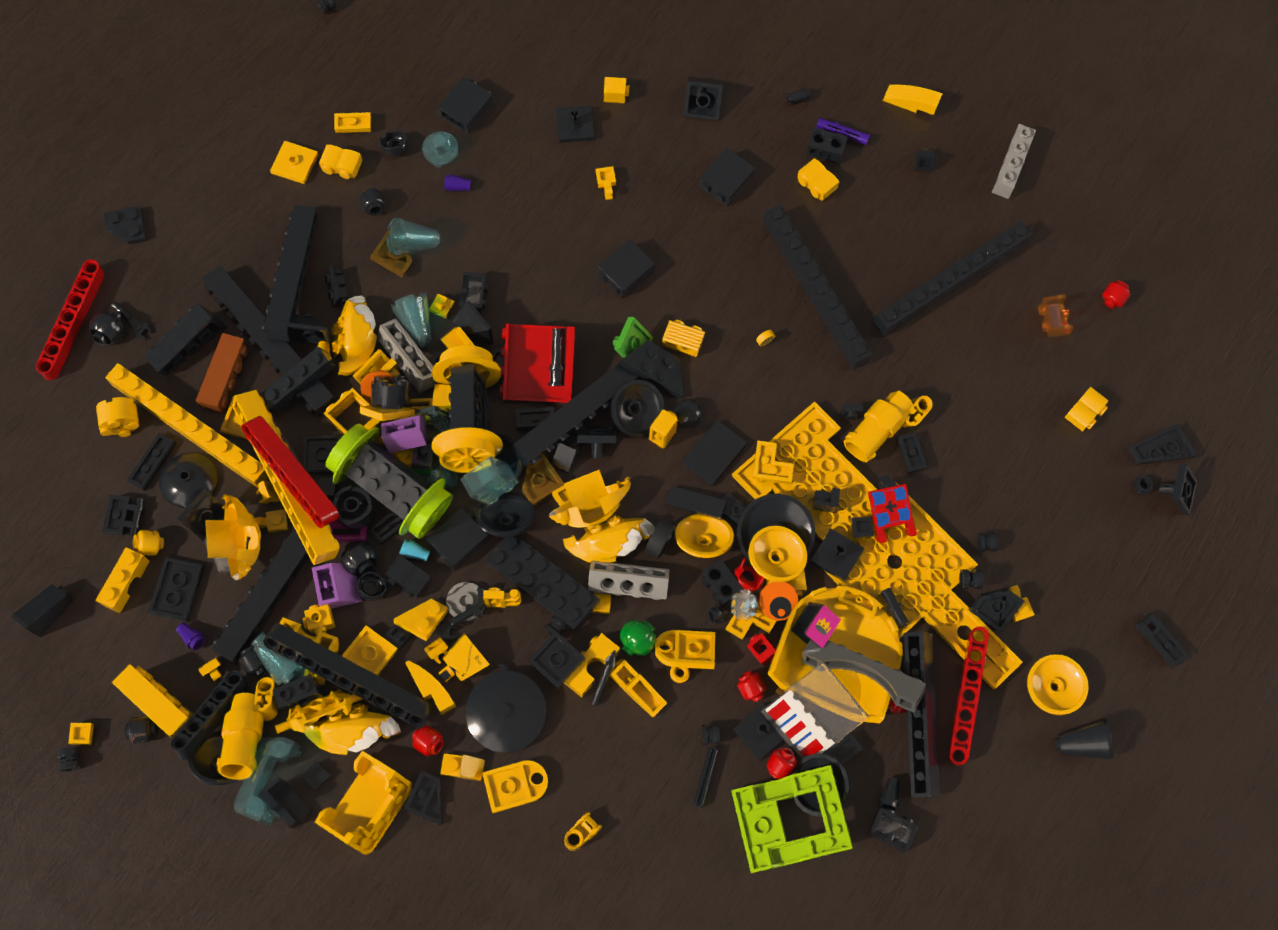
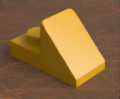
[440,754,485,781]

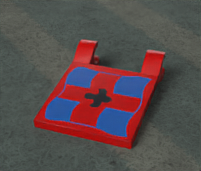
[868,484,917,543]

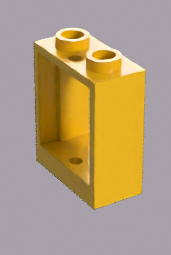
[324,388,385,435]

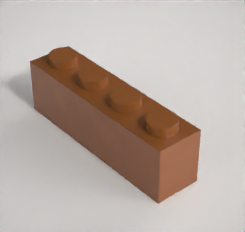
[196,333,249,413]

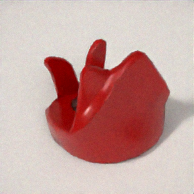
[734,558,765,592]

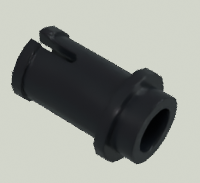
[786,88,810,105]

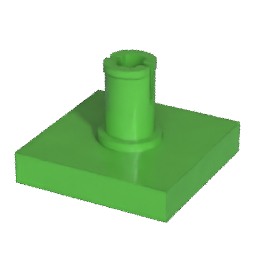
[613,317,653,358]

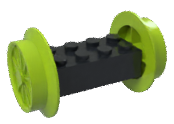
[325,424,453,539]

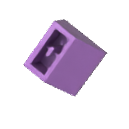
[382,415,427,453]
[312,563,362,609]

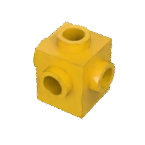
[302,604,335,635]

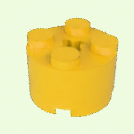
[96,397,139,437]

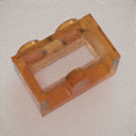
[1039,294,1073,337]

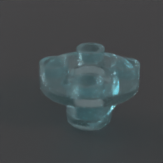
[422,132,459,167]

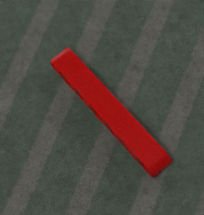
[36,259,105,381]
[241,416,339,528]
[948,626,989,765]

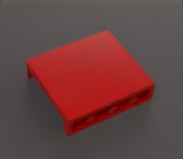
[500,324,575,403]

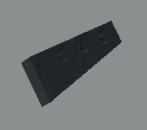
[144,303,228,376]

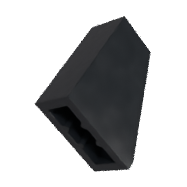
[11,584,73,637]

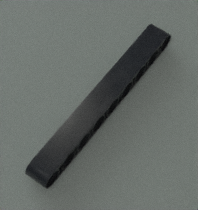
[263,623,433,728]

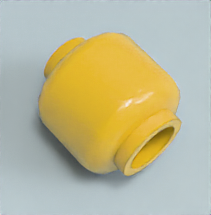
[133,530,164,556]

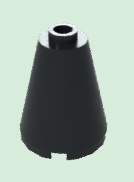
[1054,718,1114,760]

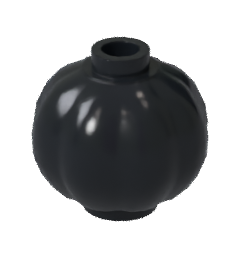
[89,312,126,346]
[341,541,377,576]

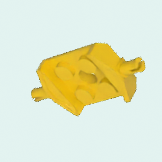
[275,689,362,734]

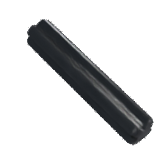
[693,747,719,808]

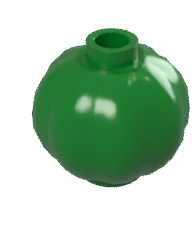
[620,619,656,656]

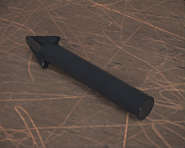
[591,650,616,706]

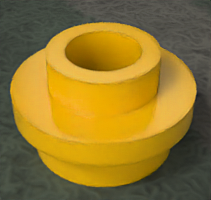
[670,667,690,683]

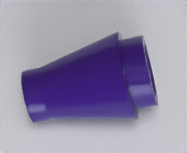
[444,174,471,192]
[176,622,206,650]

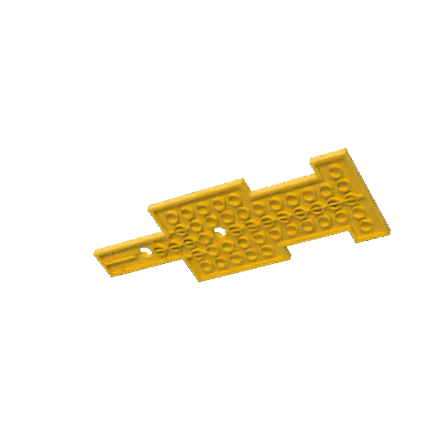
[732,401,1022,690]

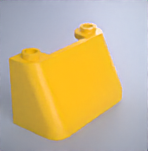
[315,751,413,855]

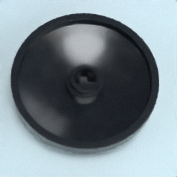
[737,494,815,561]
[465,671,547,753]

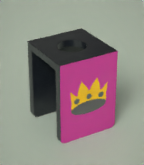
[791,602,841,648]

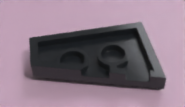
[1128,423,1198,465]

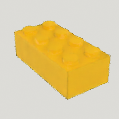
[112,664,193,738]

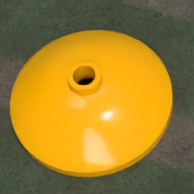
[675,514,734,558]
[748,526,807,582]
[1027,655,1088,715]

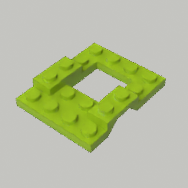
[731,765,853,873]

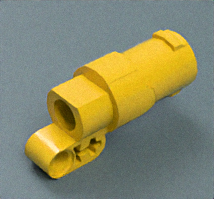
[844,391,932,462]
[217,677,278,780]

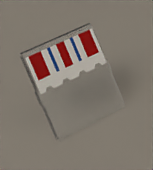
[761,662,869,759]

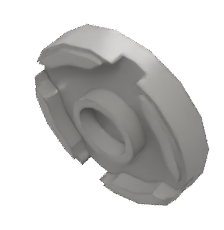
[446,582,486,622]

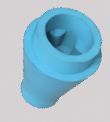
[400,539,430,561]

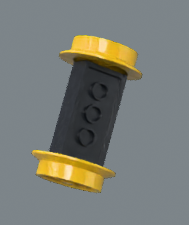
[432,345,503,473]

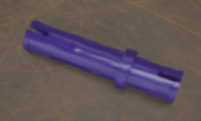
[816,117,870,145]

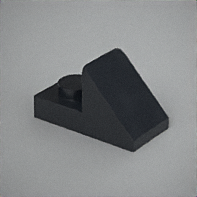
[551,432,584,474]

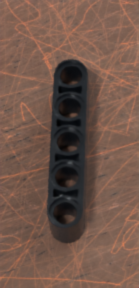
[171,670,249,760]

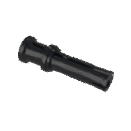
[548,328,565,386]

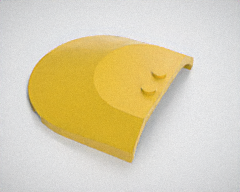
[767,586,903,723]

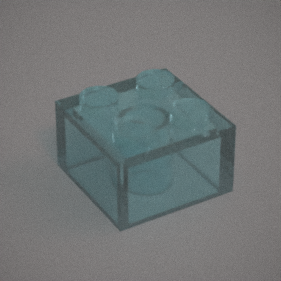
[460,456,518,505]

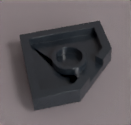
[104,206,147,245]
[968,588,1025,632]

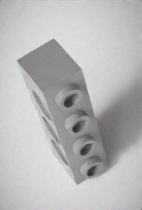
[992,124,1036,199]
[377,319,436,393]
[588,561,670,600]

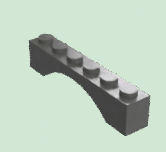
[802,639,926,713]

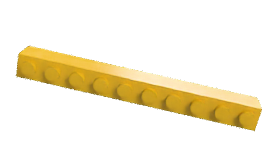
[105,363,269,489]
[232,390,340,565]

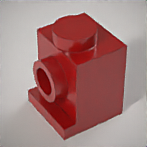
[747,633,776,666]

